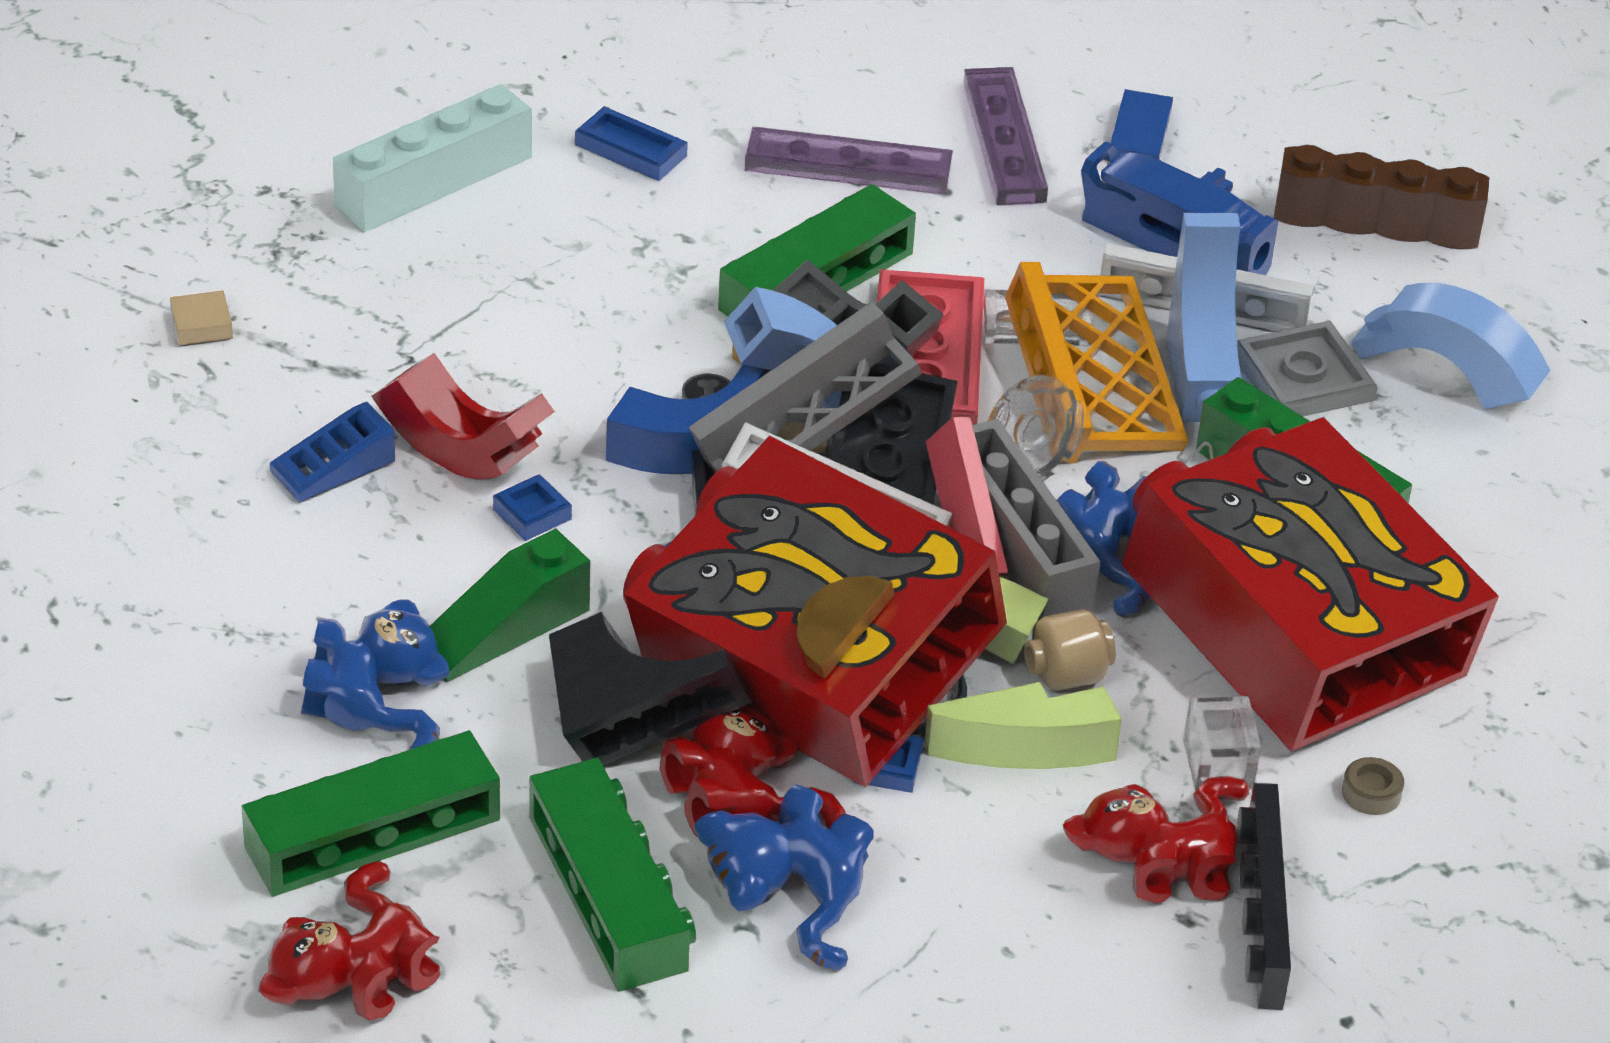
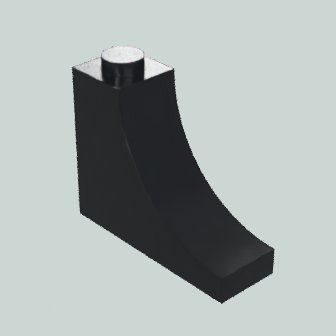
[549,612,752,766]

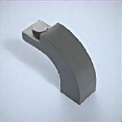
[772,259,943,368]

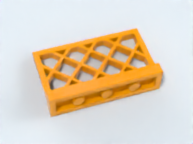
[1005,262,1189,463]

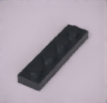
[1237,783,1291,1010]

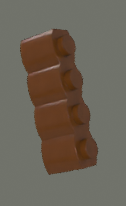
[1274,145,1490,249]

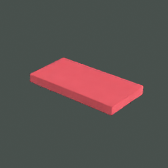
[877,269,985,425]

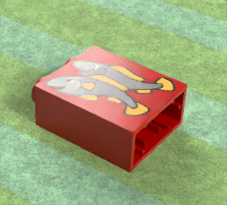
[1122,417,1499,752]
[623,435,1007,788]

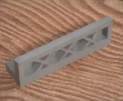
[688,301,922,473]

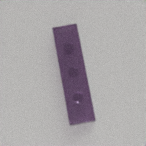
[963,67,1048,205]
[744,126,953,195]

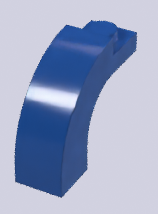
[606,364,771,474]

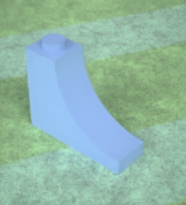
[1166,213,1241,422]

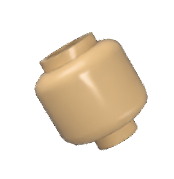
[1024,609,1116,691]

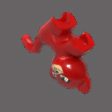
[659,705,846,837]
[1062,776,1249,903]
[258,861,440,1021]

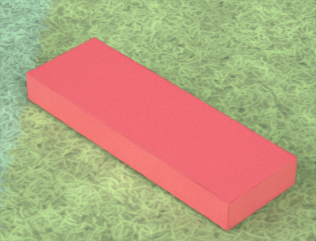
[925,417,1008,578]

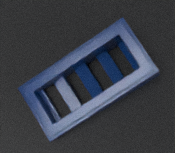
[270,401,395,502]

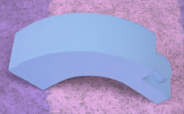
[1351,283,1551,409]
[724,287,842,408]

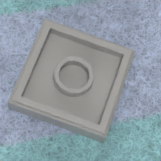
[1237,320,1378,416]

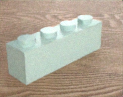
[332,84,532,233]

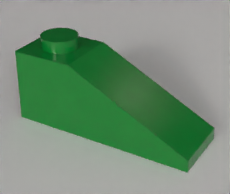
[430,528,590,683]

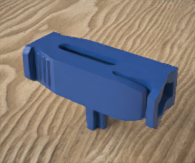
[1081,141,1278,275]

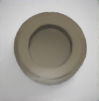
[1342,757,1404,815]

